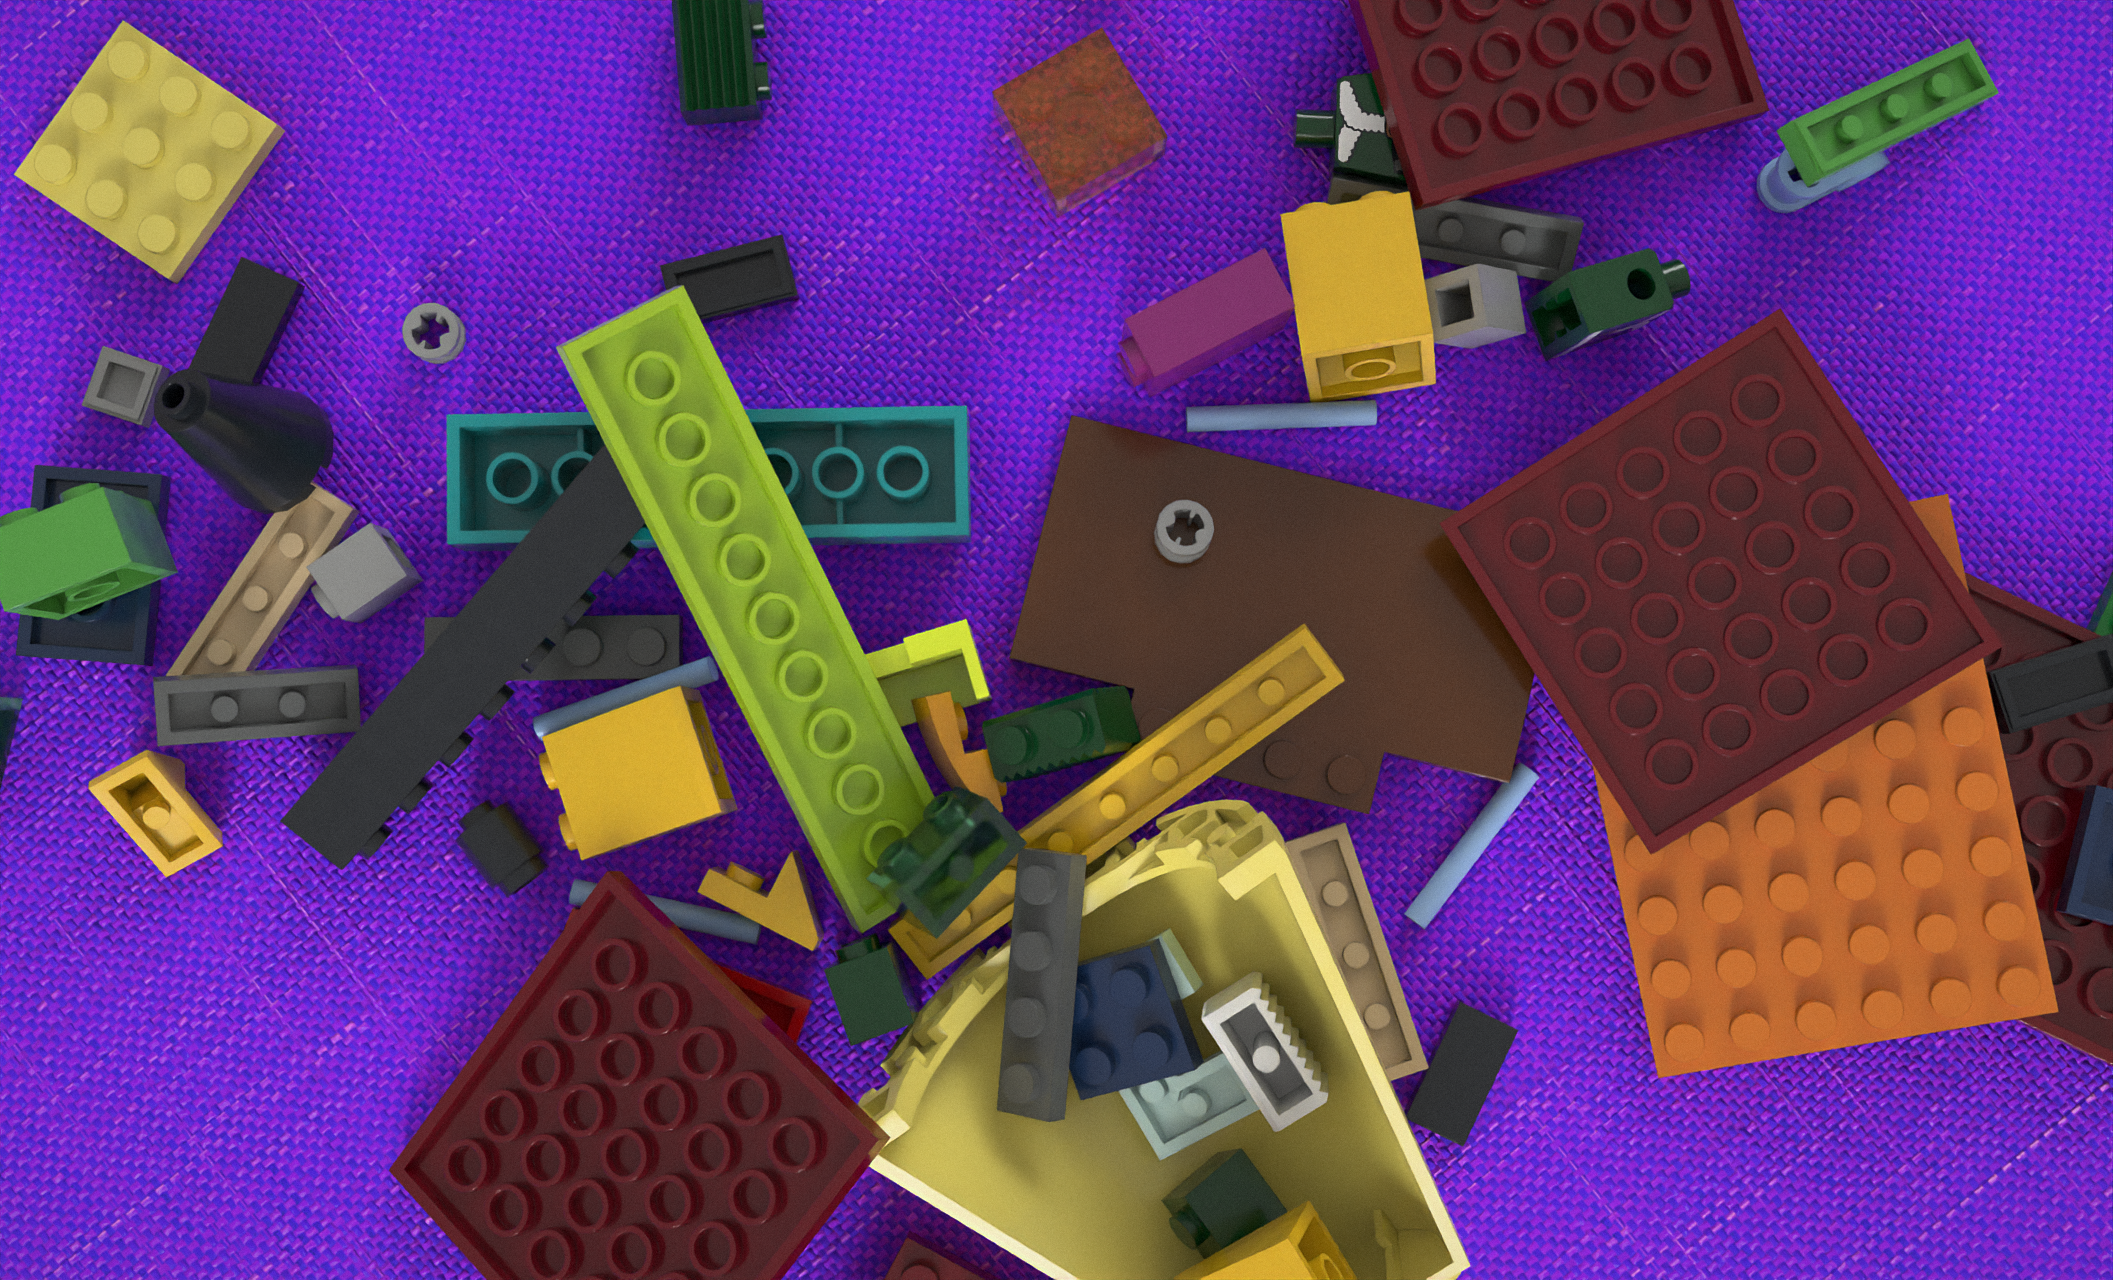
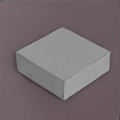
[82,346,170,428]

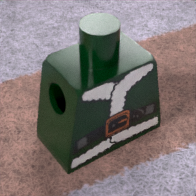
[1293,73,1407,186]
[1524,248,1691,361]

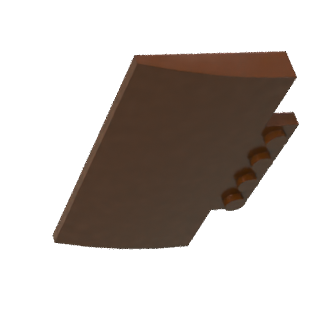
[1009,415,1535,814]

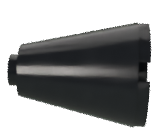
[154,369,334,514]

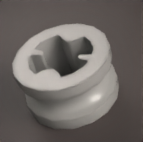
[402,303,466,364]
[1154,500,1214,564]

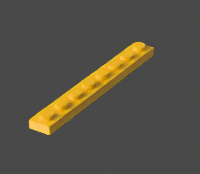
[888,623,1345,980]

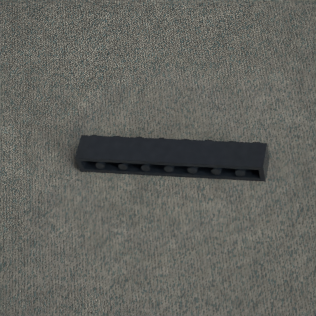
[280,445,645,870]

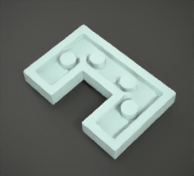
[1119,928,1259,1161]

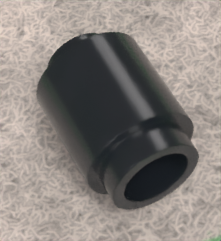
[455,800,549,898]

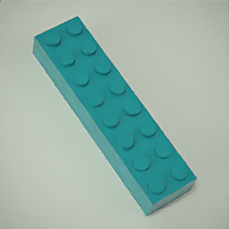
[446,406,971,551]

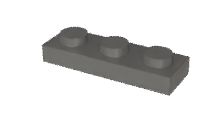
[153,664,361,746]

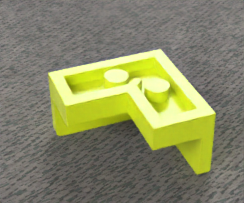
[865,619,992,727]

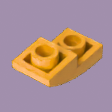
[911,691,1007,815]

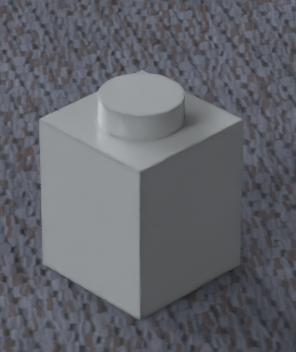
[1424,263,1526,349]
[307,523,423,624]

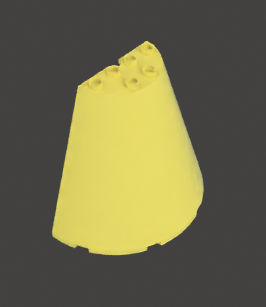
[858,799,1470,1280]

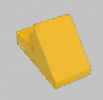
[88,750,223,877]
[697,850,824,951]

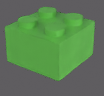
[0,483,178,620]

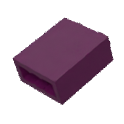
[1116,248,1295,398]

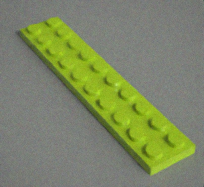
[556,285,968,933]

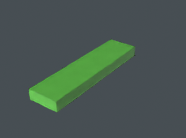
[1777,38,1999,187]

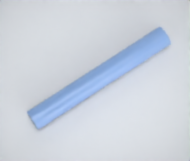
[1186,400,1377,432]
[533,656,718,741]
[1404,762,1539,930]
[569,879,762,945]

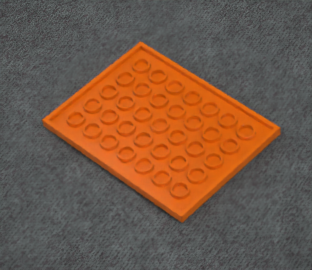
[1592,494,2059,1078]

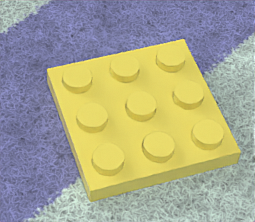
[14,21,285,284]

